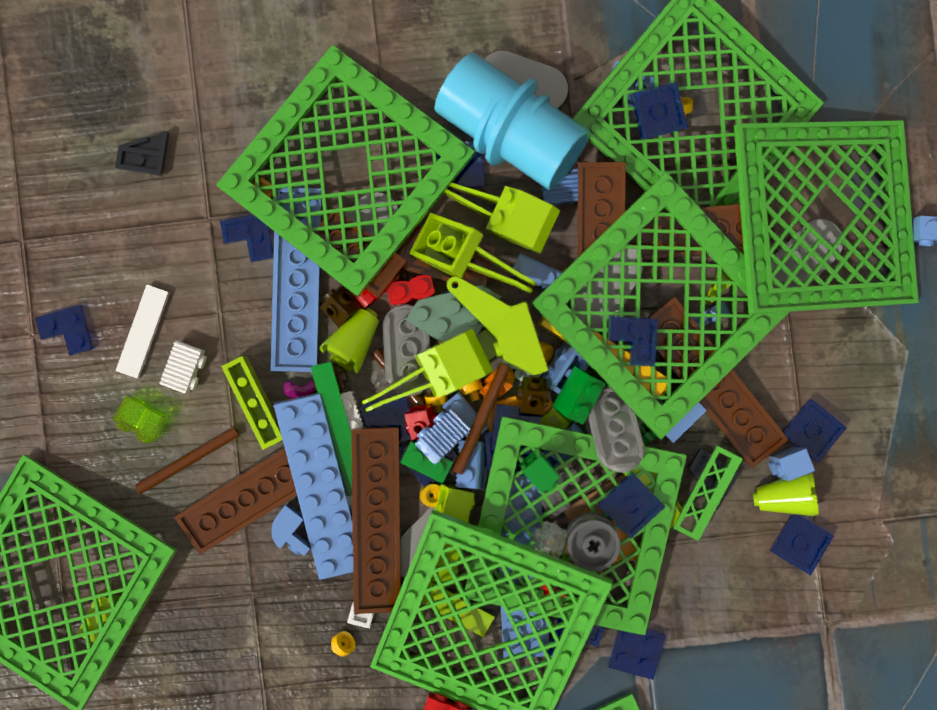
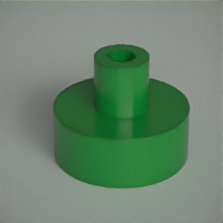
[639,423,656,445]

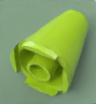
[320,308,379,374]
[753,472,819,516]

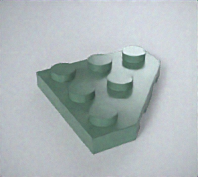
[406,285,502,342]

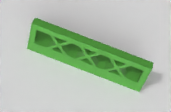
[673,445,742,541]

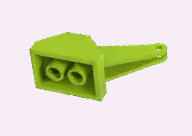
[443,183,560,253]
[409,213,536,293]
[447,277,548,376]
[362,328,493,412]

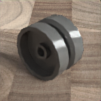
[565,512,620,571]

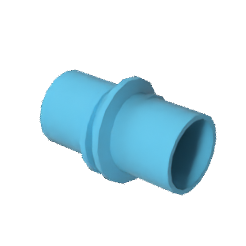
[434,53,590,191]

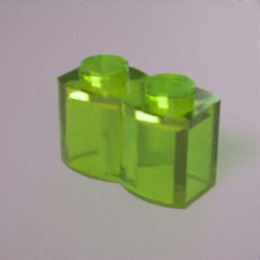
[112,395,170,444]

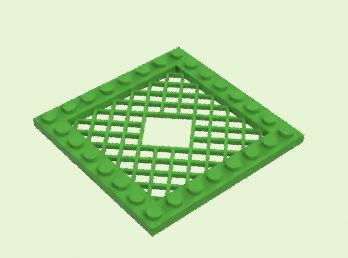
[572,0,824,207]
[216,45,475,298]
[734,120,919,314]
[531,172,789,439]
[464,416,687,635]
[0,455,177,710]
[370,509,613,710]

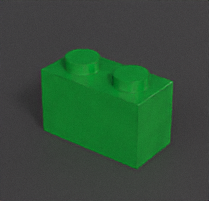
[552,366,606,424]
[400,441,454,484]
[520,448,560,494]

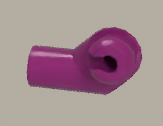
[283,380,317,398]

